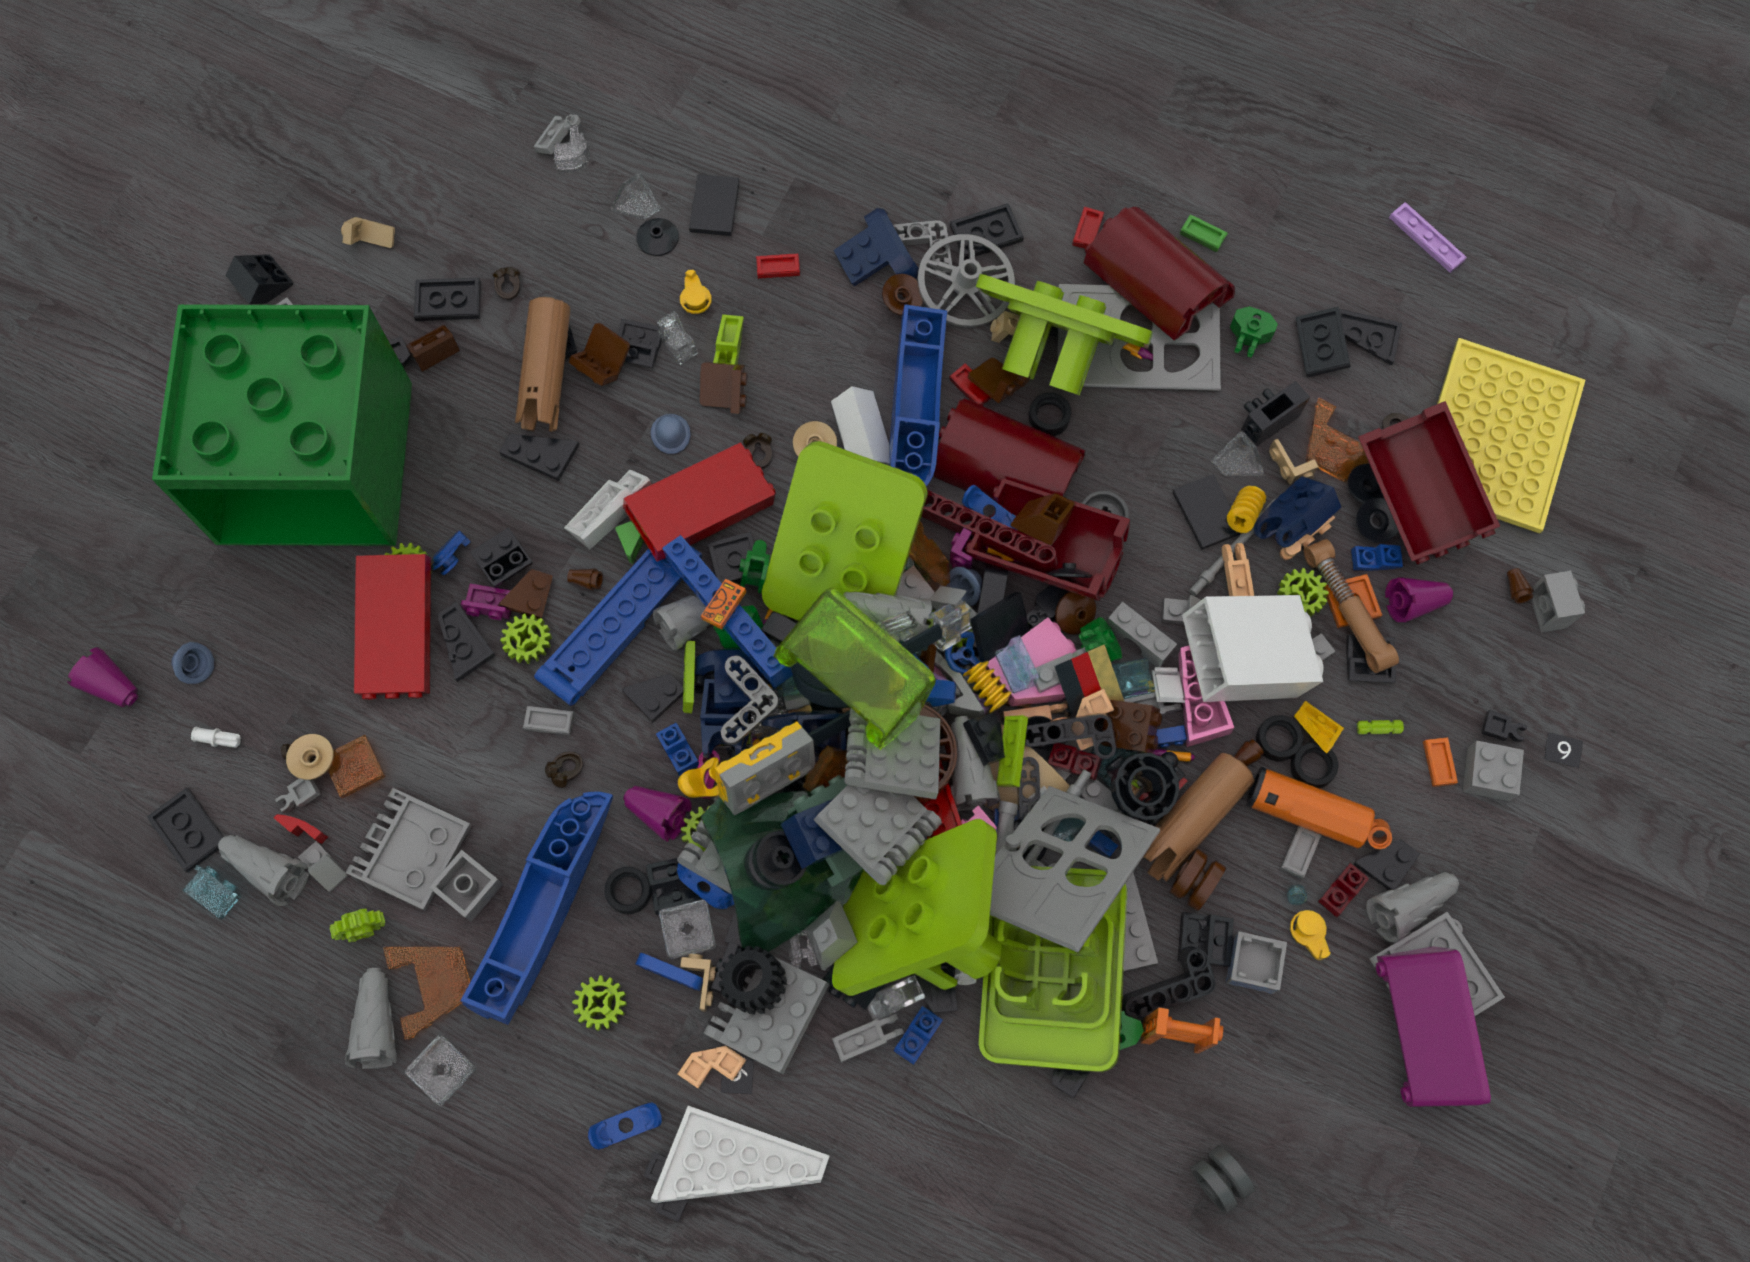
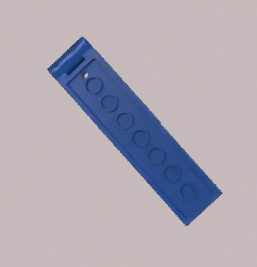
[534,546,702,706]

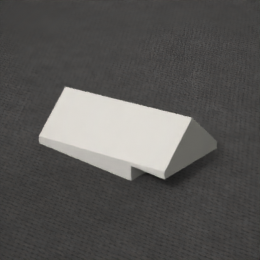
[831,386,889,465]
[564,470,652,550]

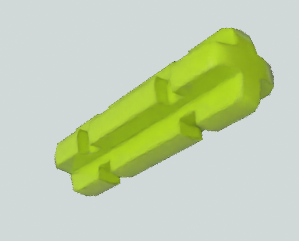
[1356,720,1404,734]

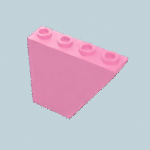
[985,618,1077,707]

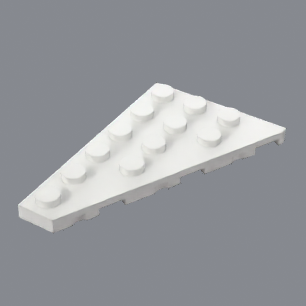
[651,1106,829,1203]

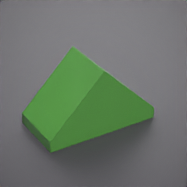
[615,521,644,564]

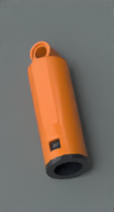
[1246,766,1392,849]

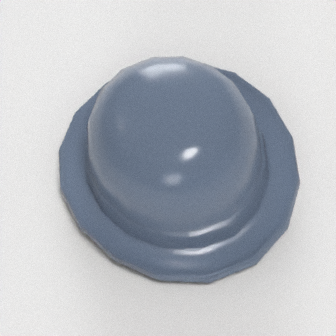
[650,414,691,454]
[947,567,983,607]
[171,642,214,684]

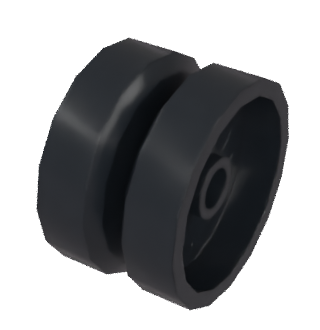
[745,831,806,891]

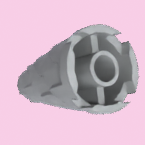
[836,592,932,641]
[653,595,710,651]
[951,716,1000,811]
[218,835,309,906]
[1366,872,1459,943]
[345,968,397,1069]

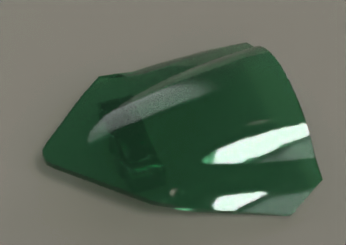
[701,791,864,952]

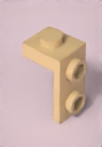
[341,217,395,248]
[990,311,1020,343]
[1269,439,1319,485]
[680,954,716,1012]

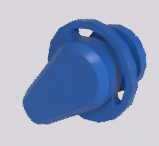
[431,530,471,575]

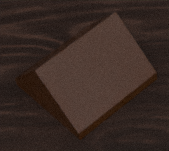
[406,325,460,372]

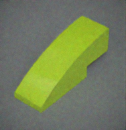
[713,314,744,365]

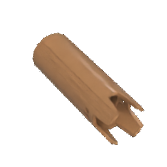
[515,297,571,432]
[1143,753,1255,882]

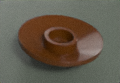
[882,274,923,316]
[1055,592,1096,634]

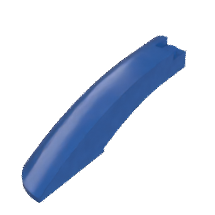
[888,305,947,487]
[460,792,613,1025]

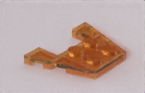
[1306,397,1369,483]
[909,521,950,586]
[383,947,470,1041]

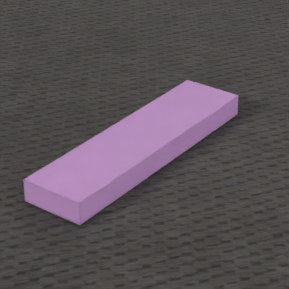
[1389,202,1467,273]

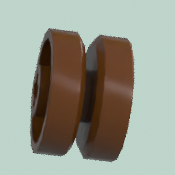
[1169,848,1226,911]

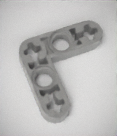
[893,220,952,279]
[721,656,778,745]

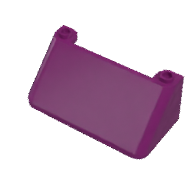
[1376,946,1491,1107]

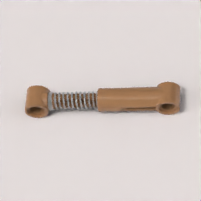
[1303,539,1399,673]

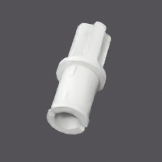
[191,727,241,748]

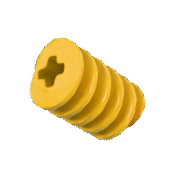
[1227,486,1266,533]
[962,661,1012,713]

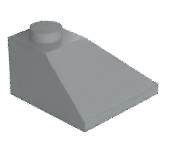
[805,901,858,970]

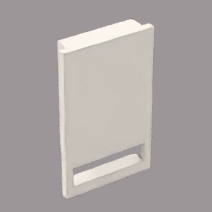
[1152,667,1185,703]

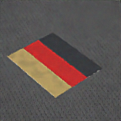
[1054,644,1125,722]

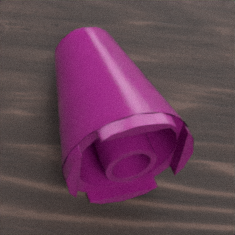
[1385,577,1453,623]
[67,647,138,707]
[623,786,692,842]

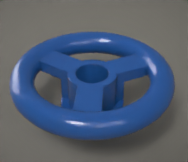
[945,631,982,676]

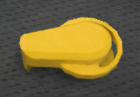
[680,270,712,314]
[1290,910,1331,960]

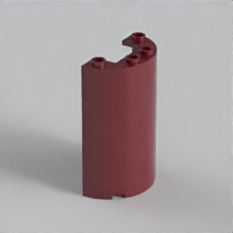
[1083,207,1235,341]
[933,398,1086,500]
[1358,401,1500,565]
[965,479,1130,601]

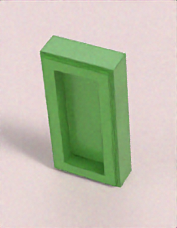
[1180,214,1227,252]

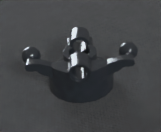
[1104,752,1185,839]

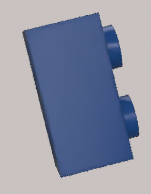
[1156,725,1187,749]
[1088,830,1118,858]

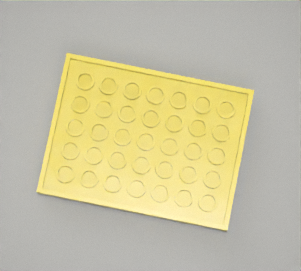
[1437,338,1585,534]

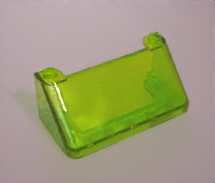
[774,588,936,750]

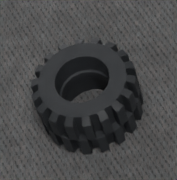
[719,946,787,1015]

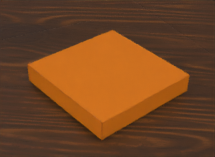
[1323,574,1382,628]

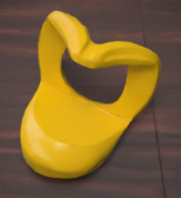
[678,757,719,798]

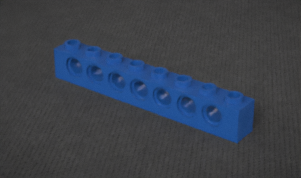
[662,535,793,689]

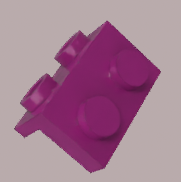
[950,528,973,569]
[461,583,511,620]

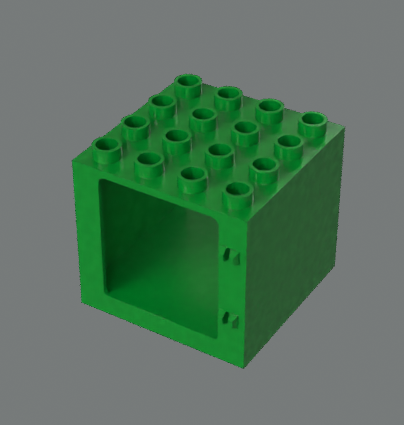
[152,305,412,546]

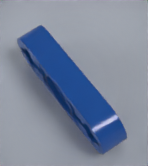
[635,953,703,991]

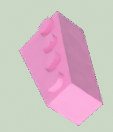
[1178,646,1234,747]

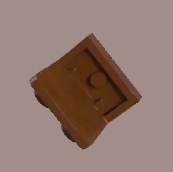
[569,323,630,386]
[968,357,1032,403]
[700,362,748,414]
[1101,700,1162,754]

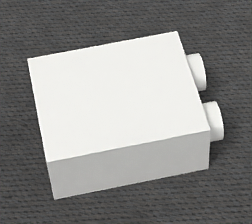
[1182,595,1323,702]

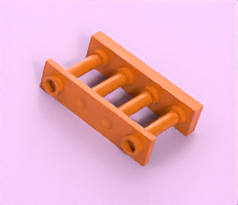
[1140,1008,1223,1053]

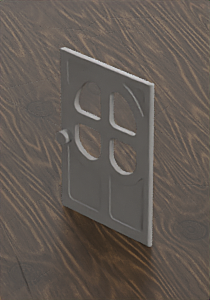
[1057,284,1221,391]
[990,786,1160,952]

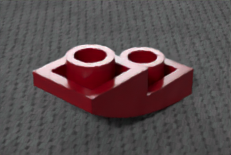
[1048,743,1102,780]
[1318,863,1369,917]

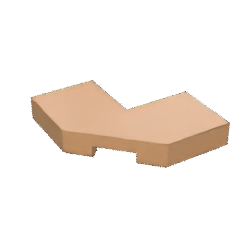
[1072,688,1114,751]
[678,1046,747,1089]

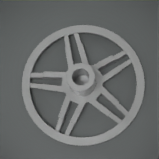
[917,234,1015,328]

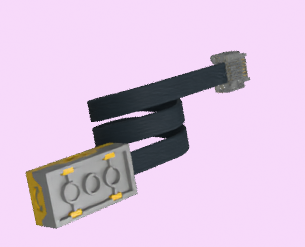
[714,602,972,816]

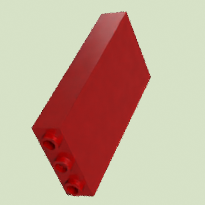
[623,442,776,562]
[354,554,431,700]

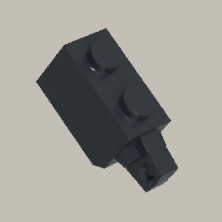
[1027,585,1070,629]

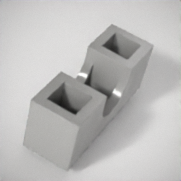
[1107,602,1177,667]

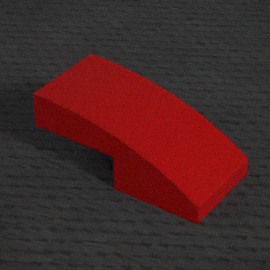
[274,814,328,844]

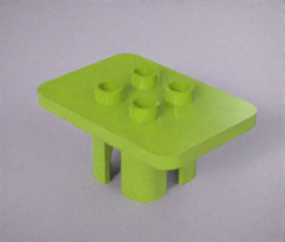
[975,274,1153,395]
[762,441,927,639]
[832,819,1002,996]
[979,866,1128,1072]

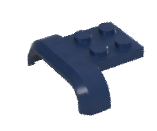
[833,207,919,286]
[694,648,762,708]

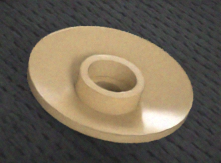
[793,421,837,456]
[286,734,334,780]

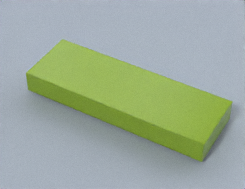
[683,641,695,713]
[997,715,1028,787]

